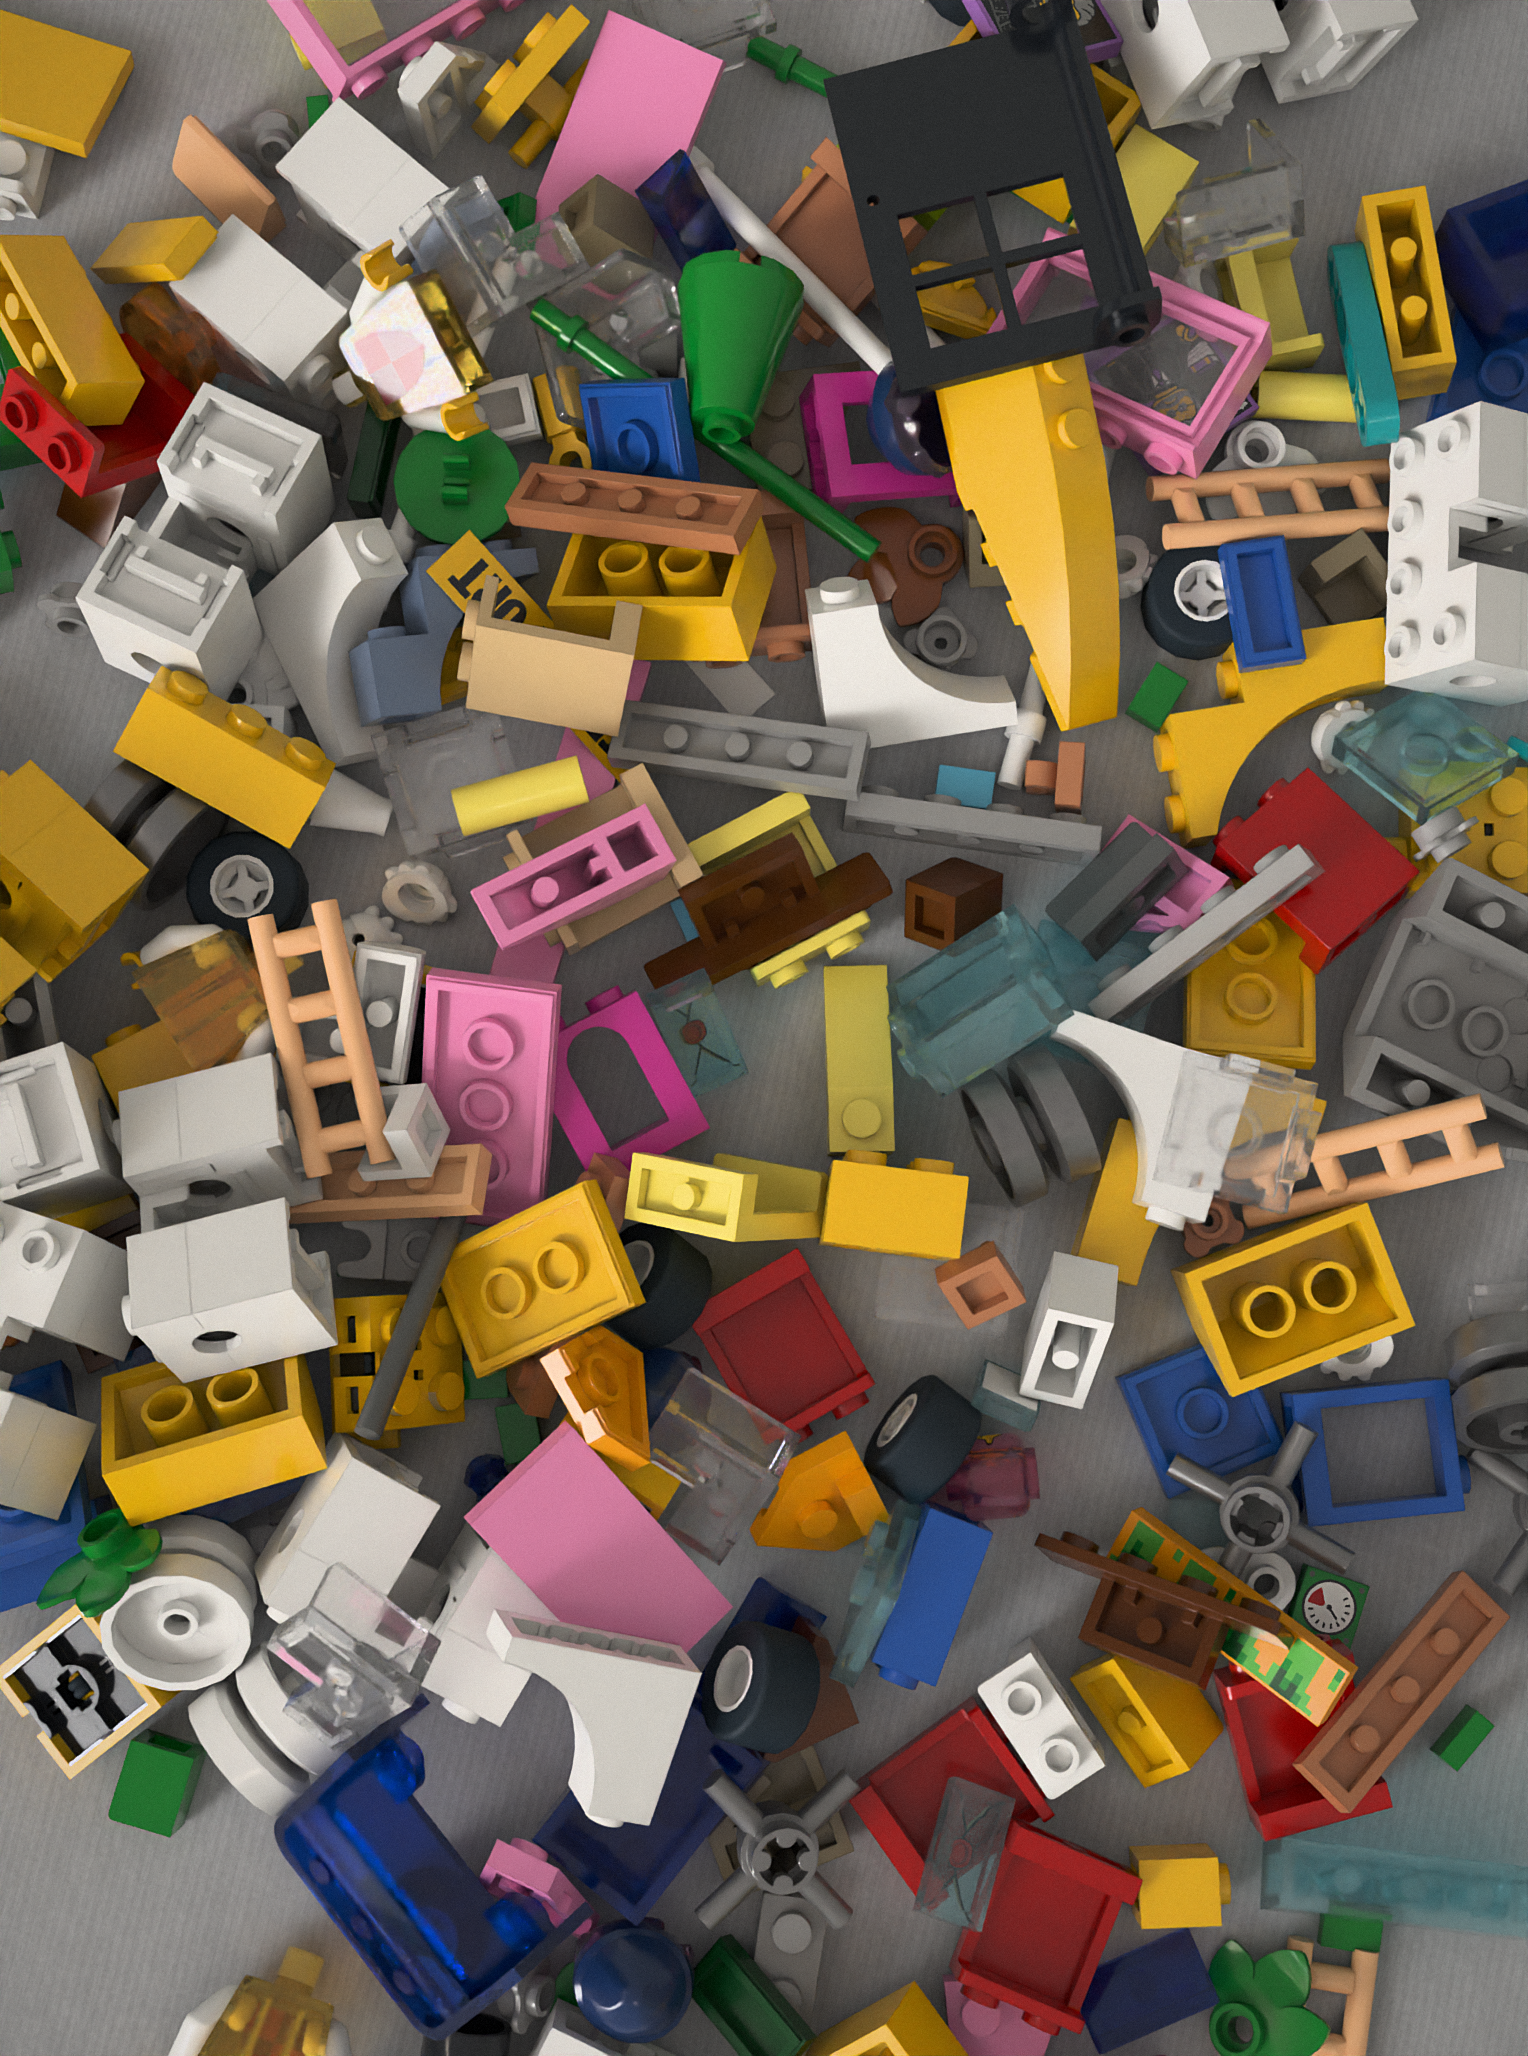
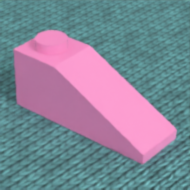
[470,804,677,951]

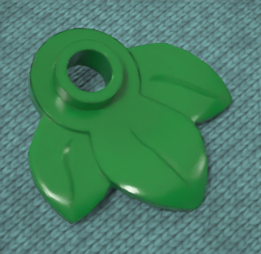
[36,1508,163,1618]
[1208,1939,1331,2056]

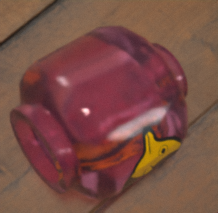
[946,1433,1040,1521]

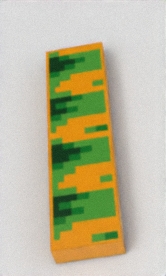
[1106,1507,1359,1727]

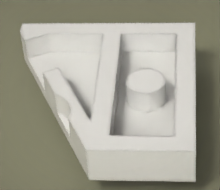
[397,41,502,160]

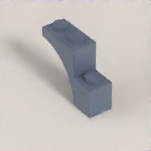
[348,540,540,727]

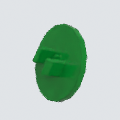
[393,429,520,545]

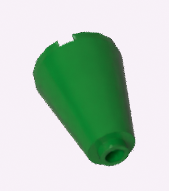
[677,250,804,444]

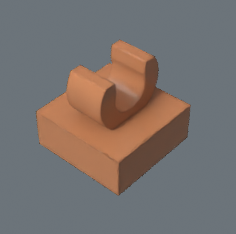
[1024,741,1086,815]
[935,1240,1027,1330]

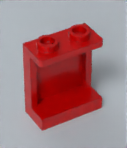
[0,332,195,498]
[1210,767,1420,975]
[692,1247,876,1453]
[1213,1634,1393,1842]
[849,1696,1055,1912]
[948,1815,1143,2036]

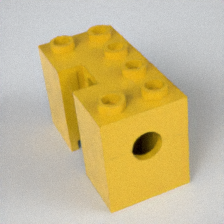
[0,759,150,1028]

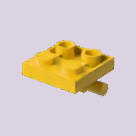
[471,4,590,169]

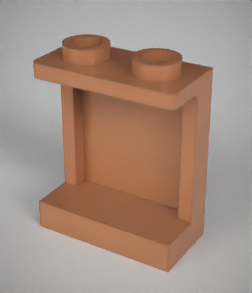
[734,137,928,348]
[692,490,812,669]

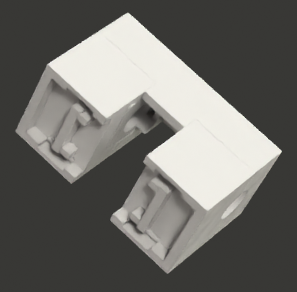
[1100,0,1419,130]
[169,97,458,425]
[76,382,337,701]
[1384,401,1528,707]
[0,1042,135,1219]
[112,1053,338,1383]
[0,1202,134,1520]
[253,1432,559,1727]

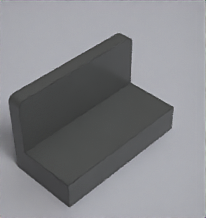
[1045,822,1189,962]

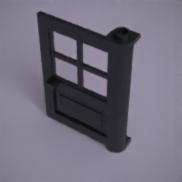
[823,0,1162,399]

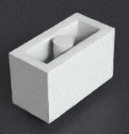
[1018,1251,1119,1409]

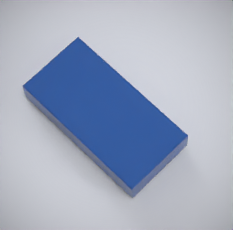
[1217,535,1306,673]

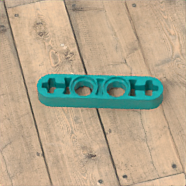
[1327,241,1400,447]

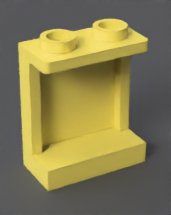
[687,792,871,989]
[624,1152,828,1242]

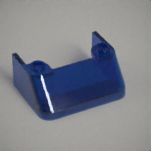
[274,1693,594,2041]

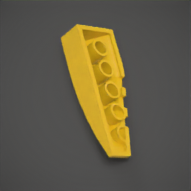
[935,353,1120,731]

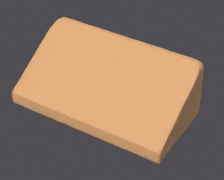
[172,114,286,243]

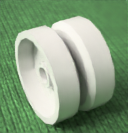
[100,1515,259,1691]
[188,1640,357,1818]

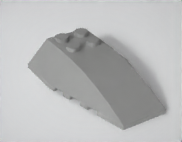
[1342,857,1528,1164]

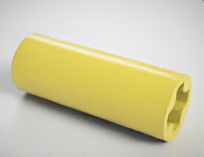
[1251,371,1357,423]
[451,755,590,836]

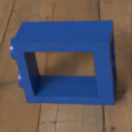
[1279,1377,1471,1527]
[866,1500,993,1690]

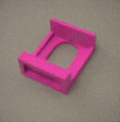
[799,370,962,513]
[554,985,710,1172]

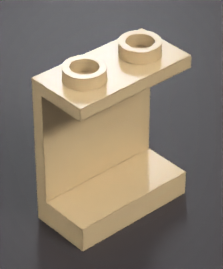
[457,575,643,737]
[502,763,704,956]

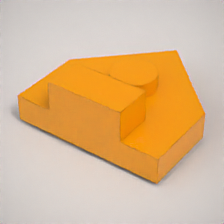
[540,1324,651,1472]
[749,1430,892,1552]

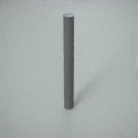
[354,1216,467,1440]

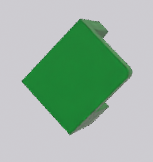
[108,1729,207,1838]

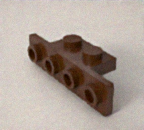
[643,832,893,1008]
[1034,1531,1295,1691]

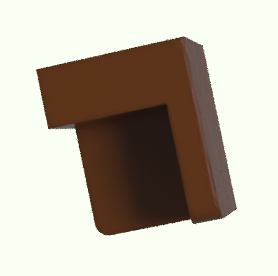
[904,857,1003,956]

